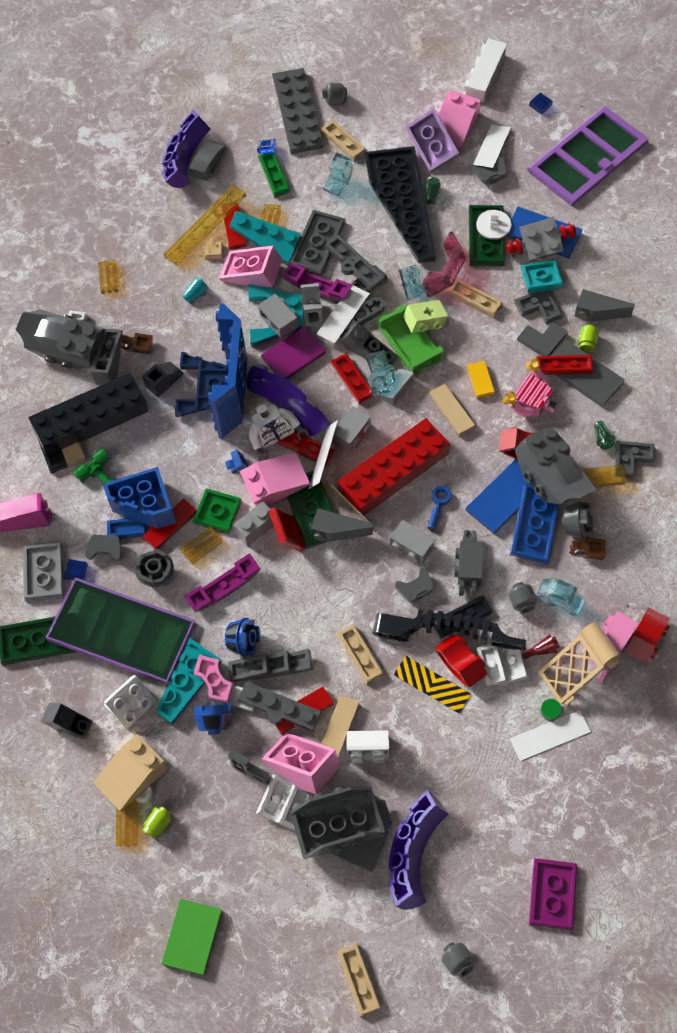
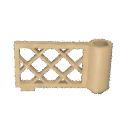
[538,622,621,705]

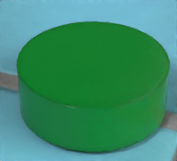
[540,699,562,721]

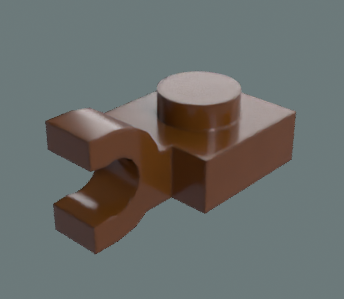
[121,333,153,354]
[569,537,605,560]

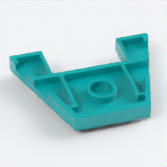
[248,284,304,347]

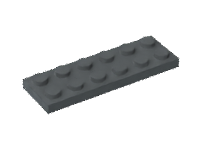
[272,68,323,154]

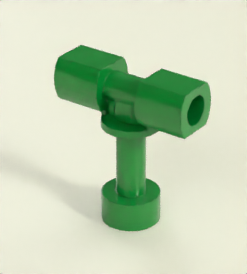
[73,448,116,490]

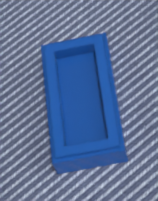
[107,518,146,539]

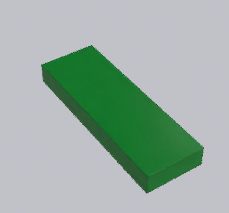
[258,151,290,198]

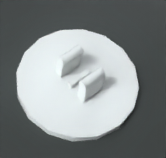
[476,210,511,240]

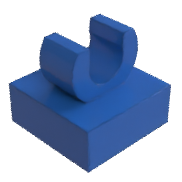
[225,449,248,473]

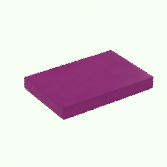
[261,327,326,379]
[528,858,577,930]

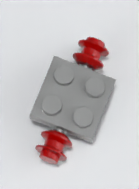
[506,217,577,262]

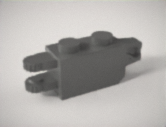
[454,530,484,597]

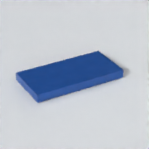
[506,207,583,259]
[465,458,529,534]
[509,483,559,564]

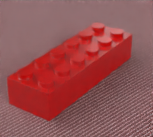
[337,418,450,516]

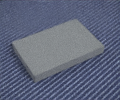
[23,542,64,602]

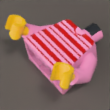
[503,358,558,417]

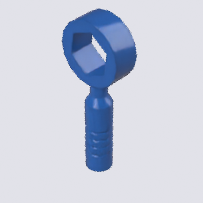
[427,486,451,531]

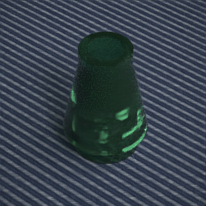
[424,177,441,204]
[593,421,615,450]

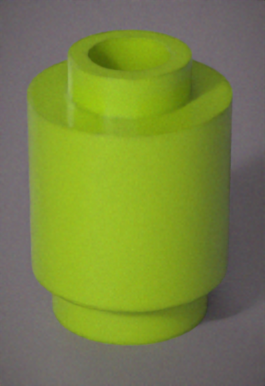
[578,325,599,353]
[142,806,172,839]

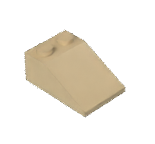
[93,734,167,812]

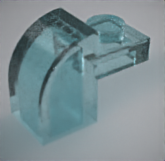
[323,152,353,197]
[365,350,395,396]
[536,578,585,616]

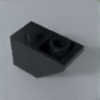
[142,362,184,397]
[41,703,93,739]

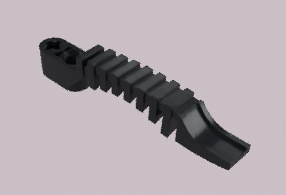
[372,609,527,650]

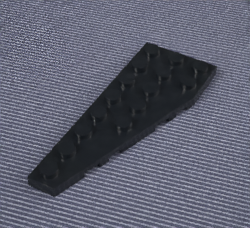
[364,146,436,263]

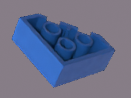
[103,467,176,529]

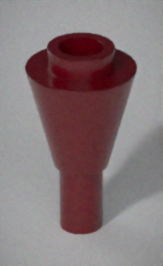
[522,634,560,659]

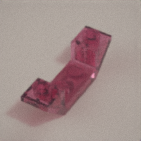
[422,231,466,297]

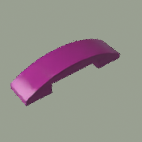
[282,263,353,300]
[185,553,261,612]

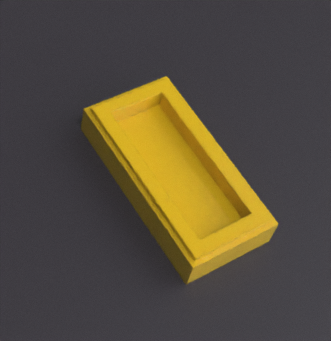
[467,361,495,399]

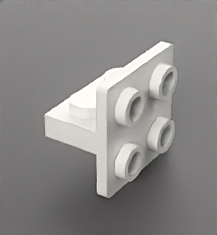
[104,675,156,729]

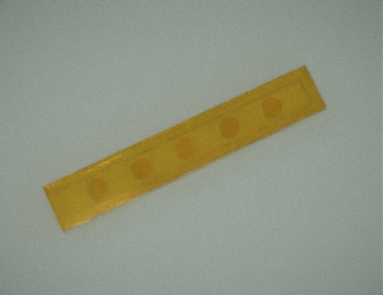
[163,184,247,266]

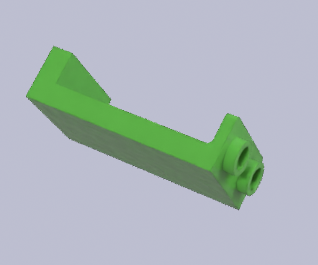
[379,304,444,376]

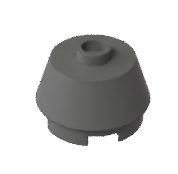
[562,501,593,539]
[135,549,174,588]

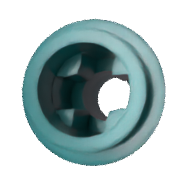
[182,277,208,303]

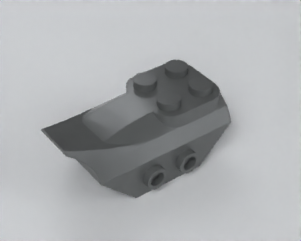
[16,309,105,369]
[515,428,598,504]
[290,786,392,859]

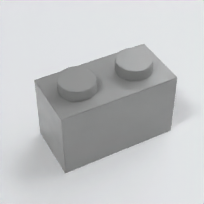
[258,294,298,338]
[332,406,372,452]
[233,502,274,547]
[390,520,435,564]

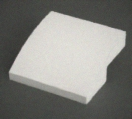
[477,644,528,686]
[256,775,313,831]

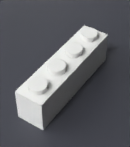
[464,38,507,103]

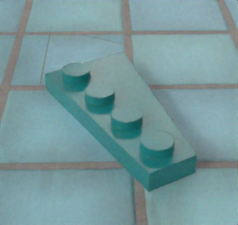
[230,211,301,266]
[155,638,222,725]

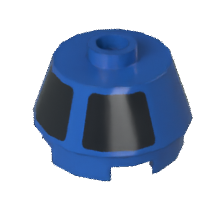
[225,618,260,657]
[193,704,233,735]

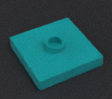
[521,260,563,294]

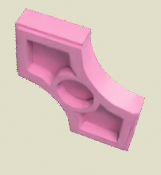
[194,655,233,704]

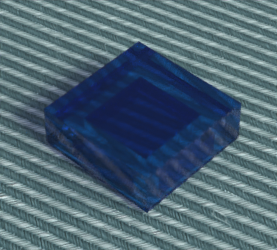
[529,92,553,115]
[257,139,276,154]
[63,559,88,580]

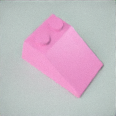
[439,90,481,150]
[219,246,283,287]
[240,452,311,506]
[598,611,639,684]
[262,732,340,794]

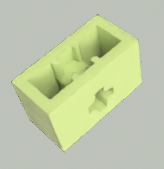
[403,300,448,333]

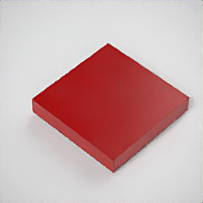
[269,508,306,552]

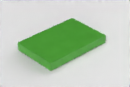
[161,899,222,976]

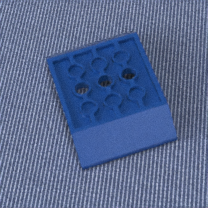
[208,303,247,438]

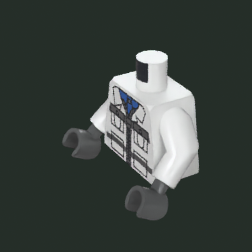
[249,405,308,462]

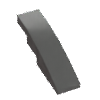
[228,649,313,682]

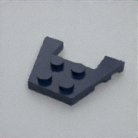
[175,352,228,417]

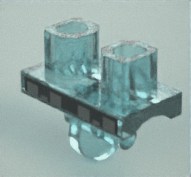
[399,264,425,301]

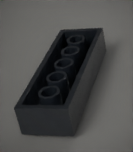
[28,373,148,456]

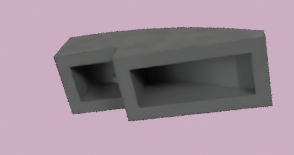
[189,141,226,181]

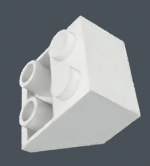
[347,731,389,764]

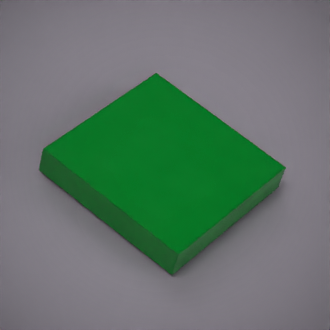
[193,488,242,534]

